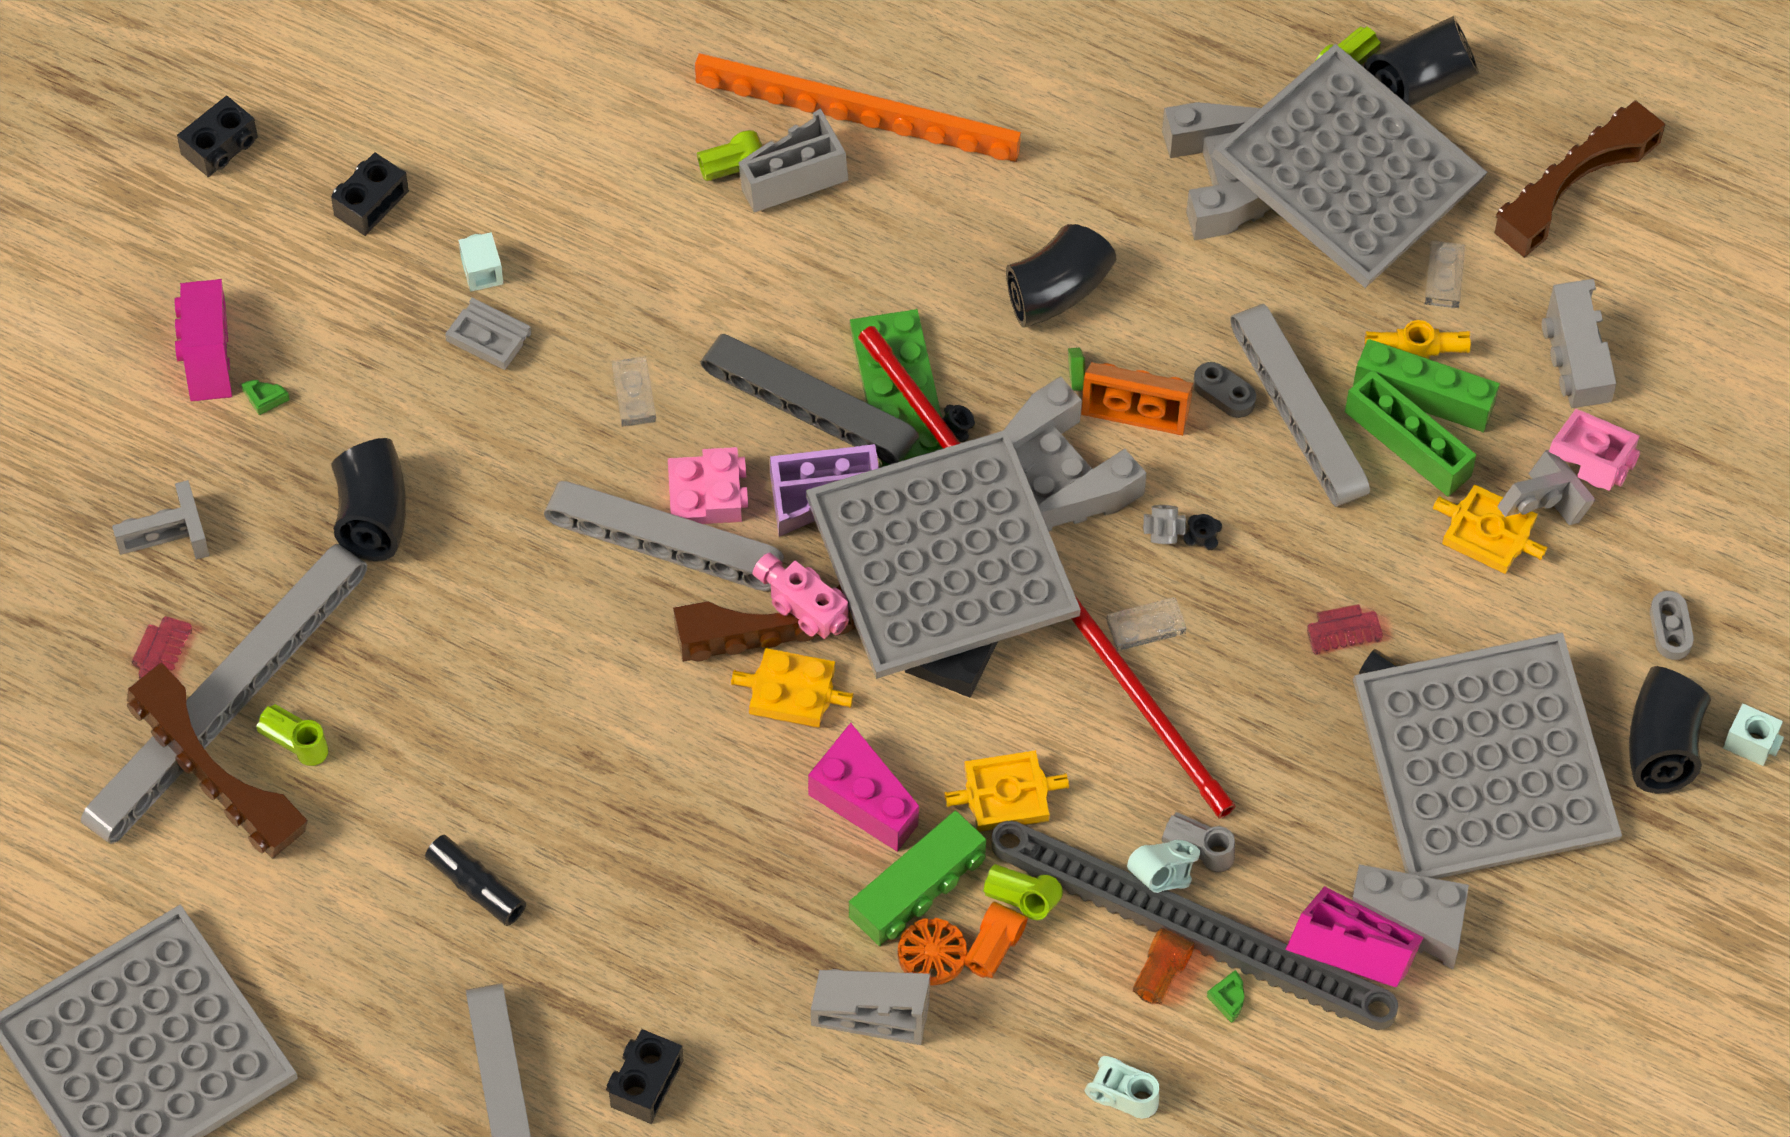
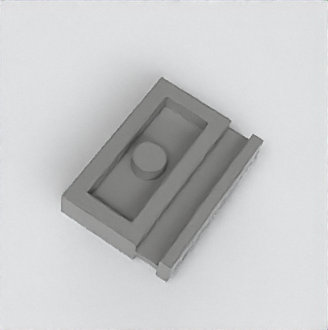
[445,298,531,370]

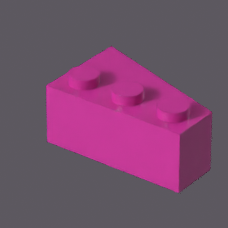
[174,279,232,402]
[808,723,919,852]
[1286,886,1424,987]

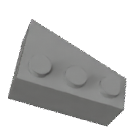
[739,108,848,212]
[1542,279,1616,409]
[1352,864,1469,969]
[811,969,930,1045]

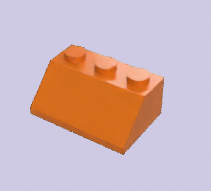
[1081,362,1194,436]

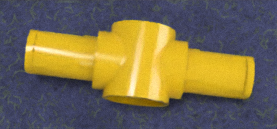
[1365,320,1471,359]

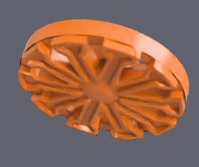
[898,918,967,985]

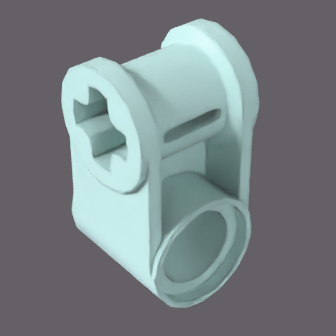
[1127,840,1200,893]
[1084,1056,1159,1119]

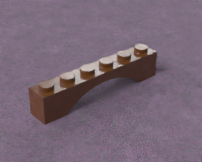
[1494,100,1665,258]
[673,585,857,662]
[127,662,308,859]

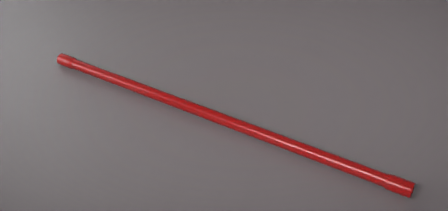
[858,326,1236,819]

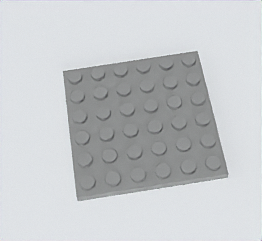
[1211,44,1487,288]
[806,430,1081,679]
[1353,632,1622,879]
[0,904,298,1137]

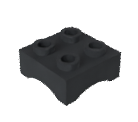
[905,641,998,698]

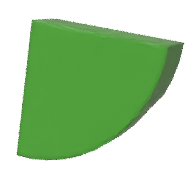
[1068,347,1085,391]
[241,380,290,415]
[1207,970,1244,1023]

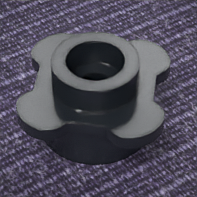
[942,405,975,442]
[1184,514,1222,550]

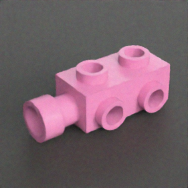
[752,553,849,639]

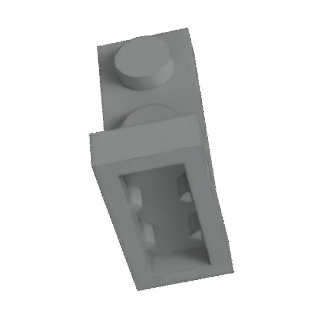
[1497,450,1595,525]
[112,480,209,560]

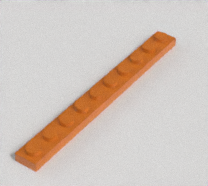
[695,53,1021,162]

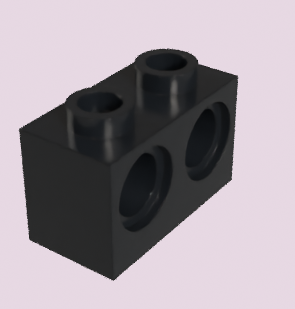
[177,95,258,177]
[331,152,409,236]
[606,1029,684,1124]

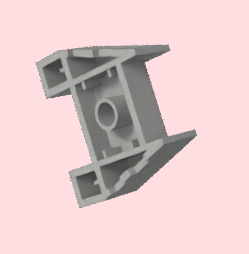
[1162,102,1272,240]
[1003,376,1147,531]

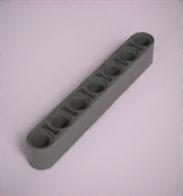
[700,334,919,464]

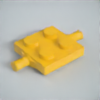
[1433,484,1548,574]
[731,648,854,728]
[944,750,1069,832]

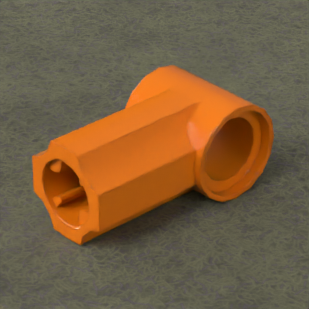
[964,901,1028,978]

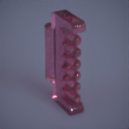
[1307,604,1383,655]
[132,616,192,679]

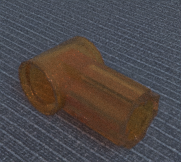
[1133,927,1195,1005]

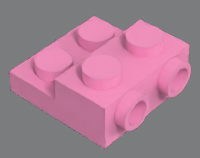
[1549,409,1640,491]
[668,447,748,524]

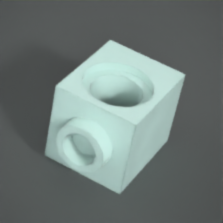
[458,232,504,292]
[1723,704,1784,766]

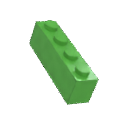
[1353,339,1500,433]
[1345,370,1477,497]
[849,810,986,946]

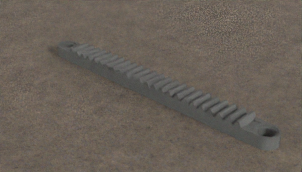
[991,821,1398,1030]

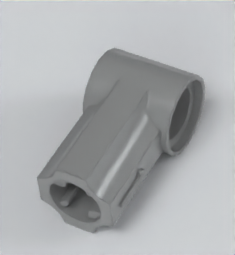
[1162,812,1235,872]

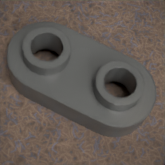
[1193,362,1256,418]

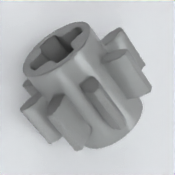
[1143,505,1186,544]

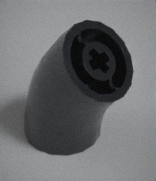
[1364,16,1479,107]
[1006,224,1117,328]
[331,438,406,562]
[1629,666,1711,794]

